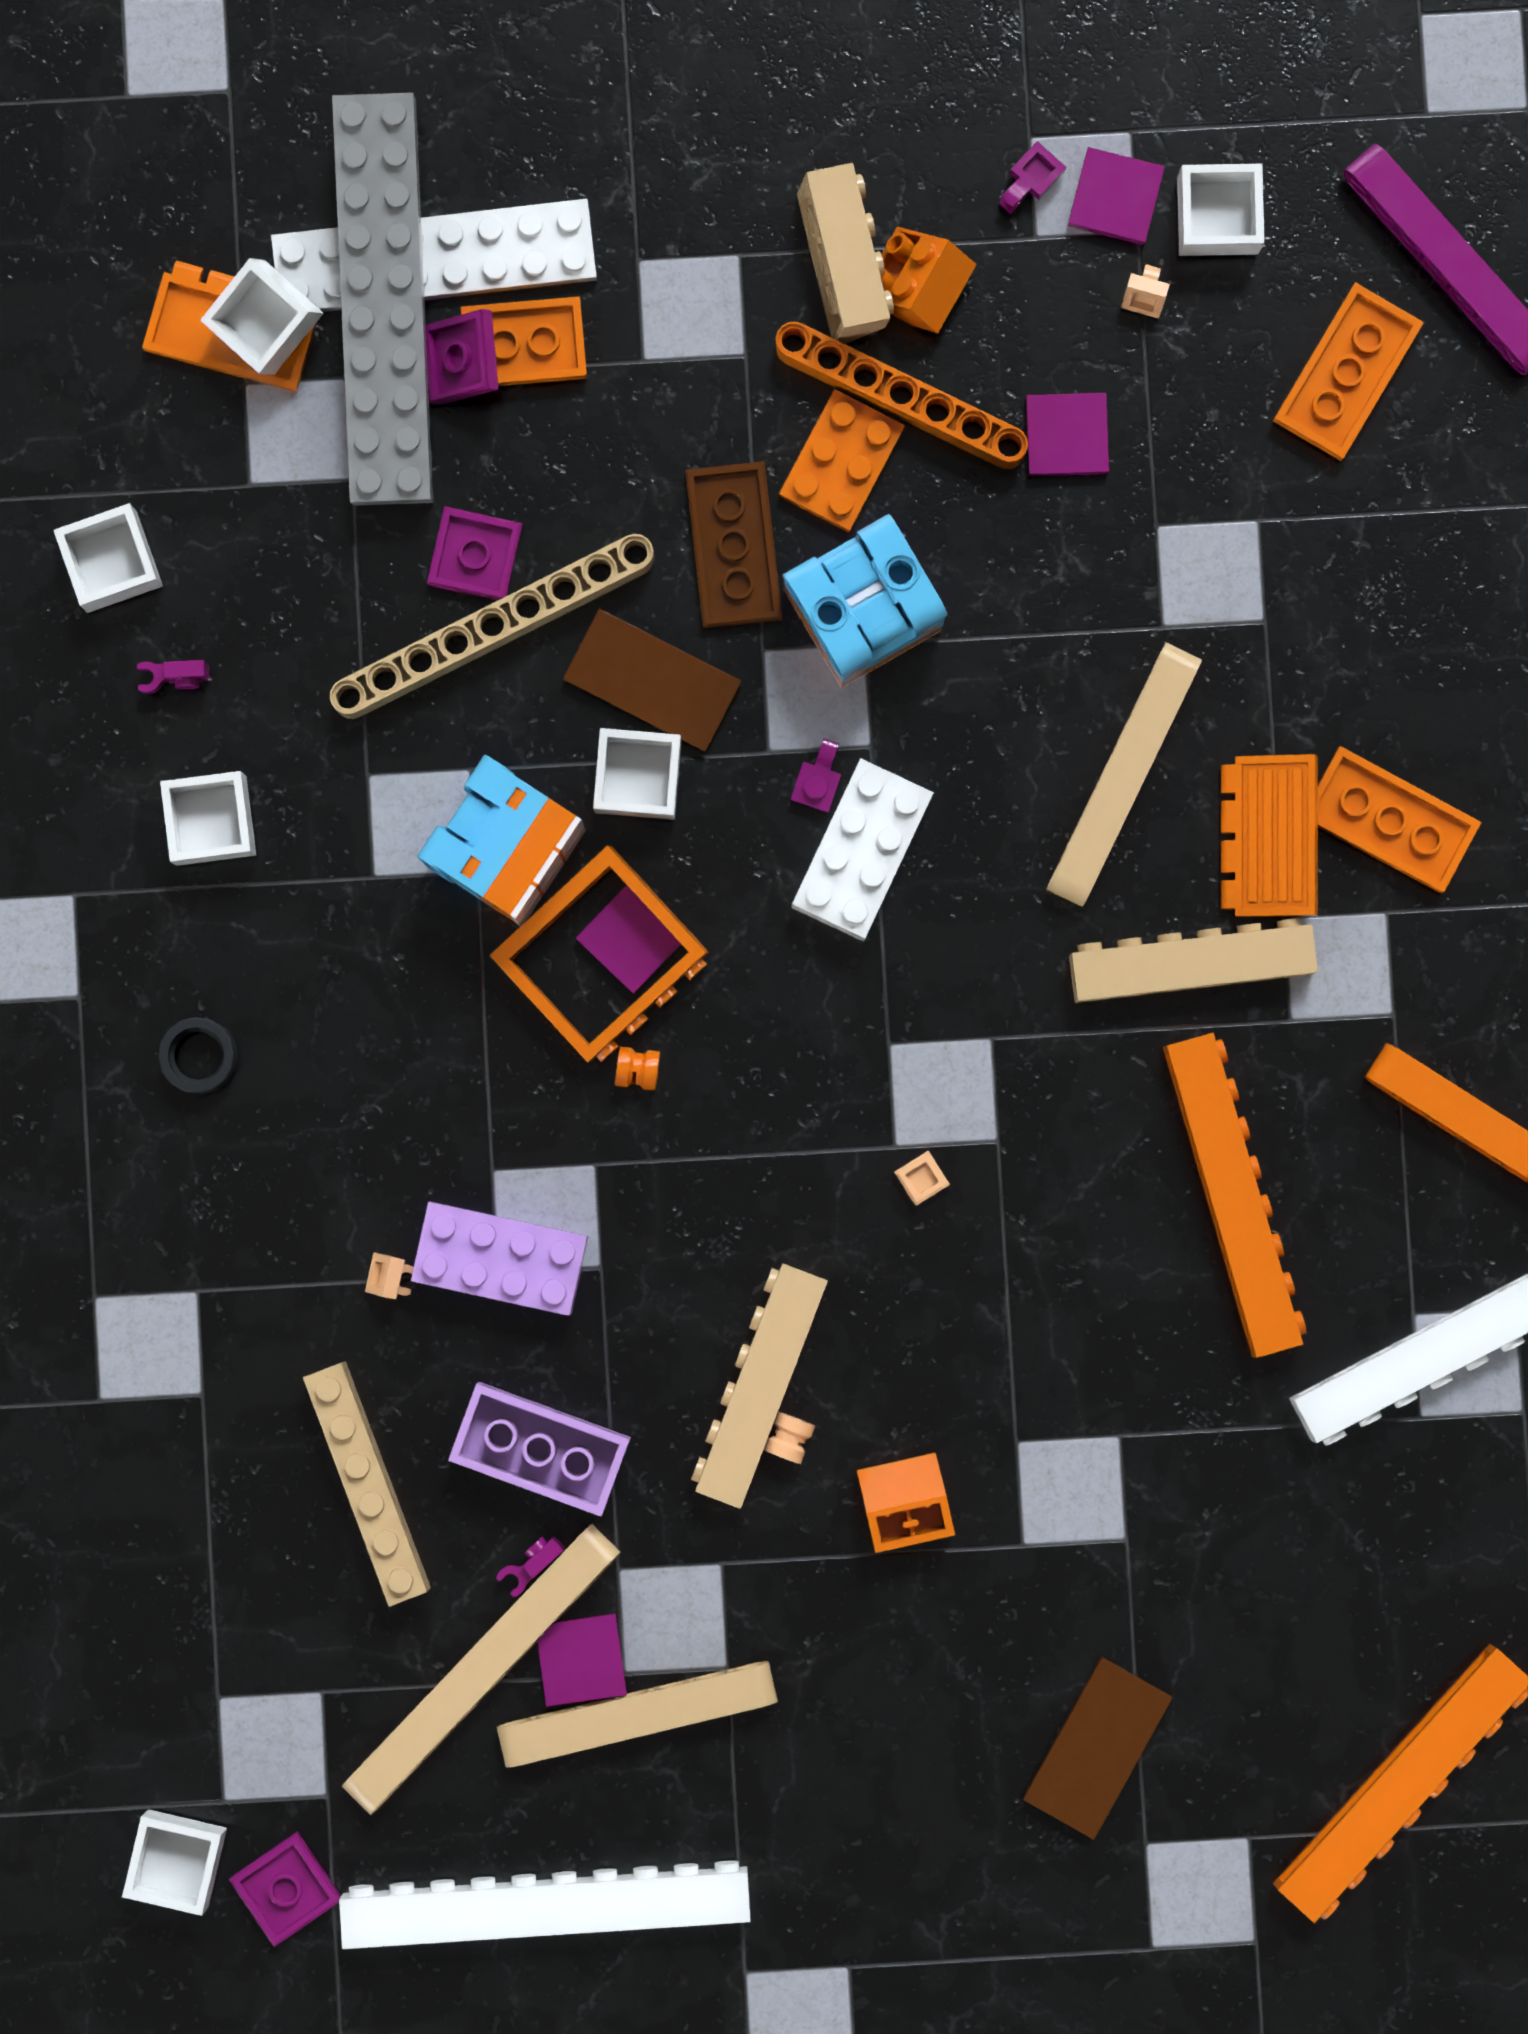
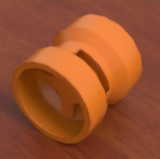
[615,1046,660,1091]

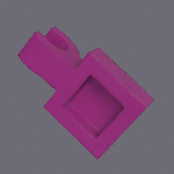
[999,141,1067,215]
[137,660,210,694]
[791,738,841,813]
[496,1536,565,1597]

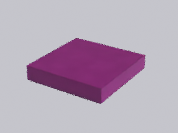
[1067,147,1165,246]
[426,309,499,405]
[1026,393,1109,477]
[427,506,523,601]
[576,885,682,994]
[537,1613,627,1707]
[229,1831,341,1947]

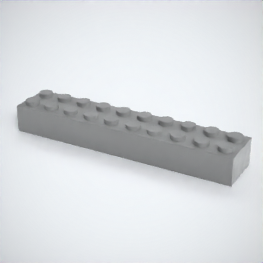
[332,93,433,506]

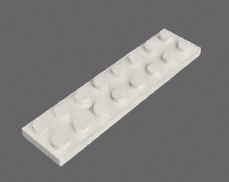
[271,199,597,312]

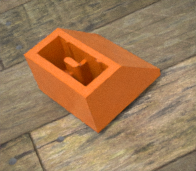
[880,227,977,333]
[857,1453,955,1553]

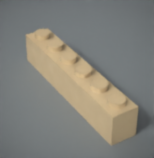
[1069,918,1318,1003]
[691,1263,828,1509]
[303,1361,431,1607]

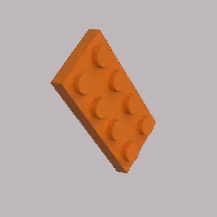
[1273,282,1424,461]
[1318,746,1481,894]

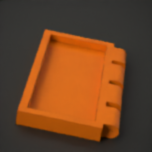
[142,261,317,393]
[1221,754,1318,917]

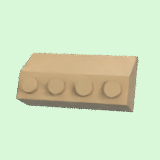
[797,163,894,344]

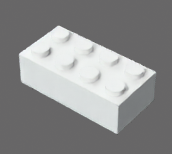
[791,758,934,942]

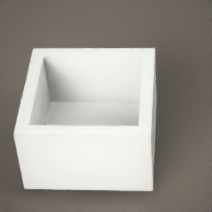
[1177,164,1264,256]
[200,258,324,375]
[53,503,163,613]
[593,728,681,820]
[160,771,256,866]
[122,1809,227,1916]

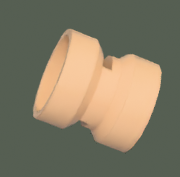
[764,1412,815,1464]

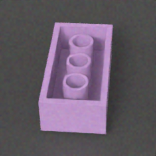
[411,1202,589,1316]
[448,1382,631,1516]

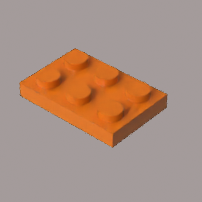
[461,296,587,386]
[779,389,905,533]

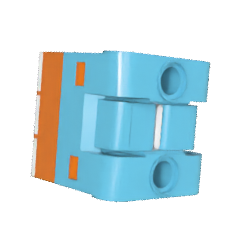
[783,514,947,689]
[417,754,586,926]

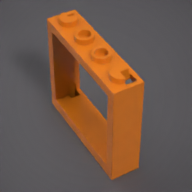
[489,846,709,1062]

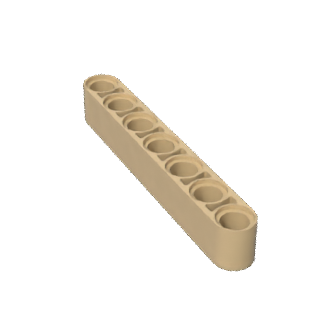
[1046,643,1202,907]
[496,1661,778,1767]

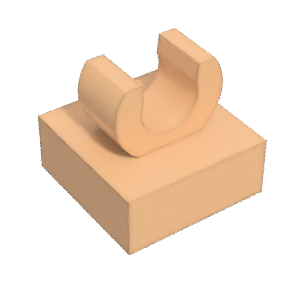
[1121,265,1170,319]
[365,1252,414,1299]

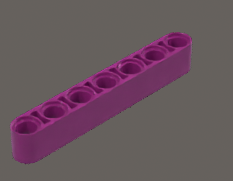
[1343,144,1528,375]

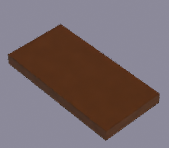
[685,461,783,629]
[563,608,742,753]
[1022,1656,1173,1840]

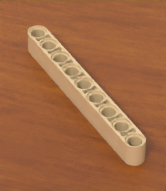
[330,534,654,719]
[342,1524,621,1815]

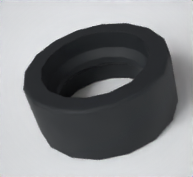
[158,1017,238,1095]

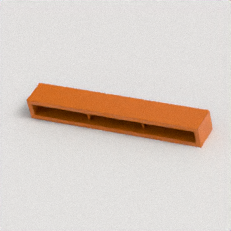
[1163,1033,1307,1358]
[1273,1644,1528,1923]

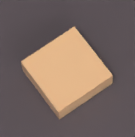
[894,1151,950,1206]

